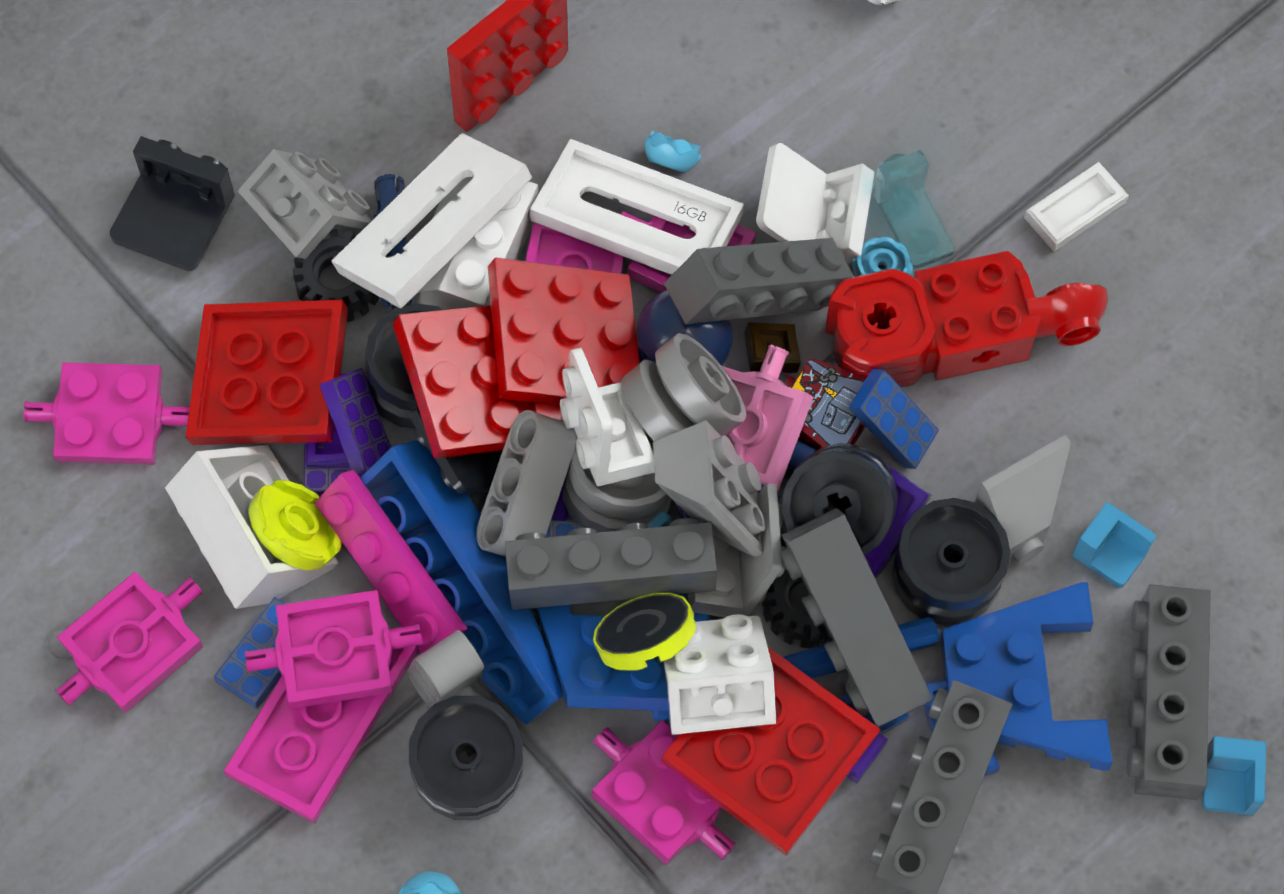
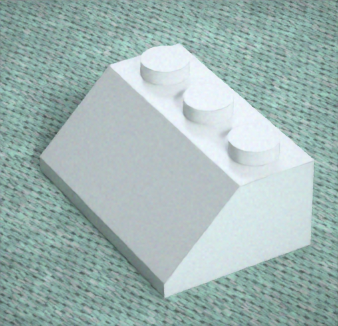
[412,177,538,310]
[165,445,339,609]

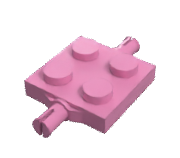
[722,345,814,490]

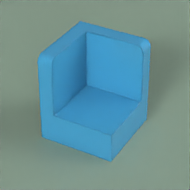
[1072,502,1157,588]
[1202,736,1266,815]

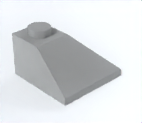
[975,435,1071,563]

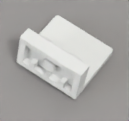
[663,614,776,735]

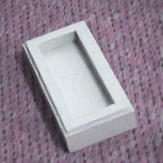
[1024,162,1129,252]

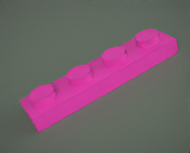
[315,470,468,654]

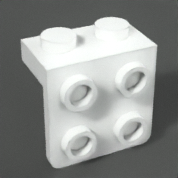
[756,143,875,260]
[560,348,655,487]

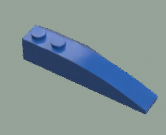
[360,440,563,725]

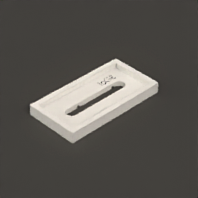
[332,133,532,309]
[530,139,744,275]

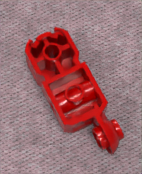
[825,251,1108,388]

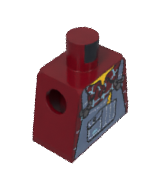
[778,358,867,449]

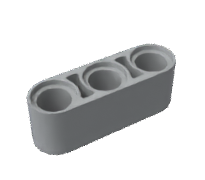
[476,410,576,557]
[407,630,484,708]

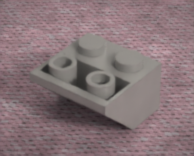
[653,420,765,557]

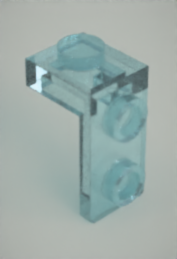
[872,150,955,269]

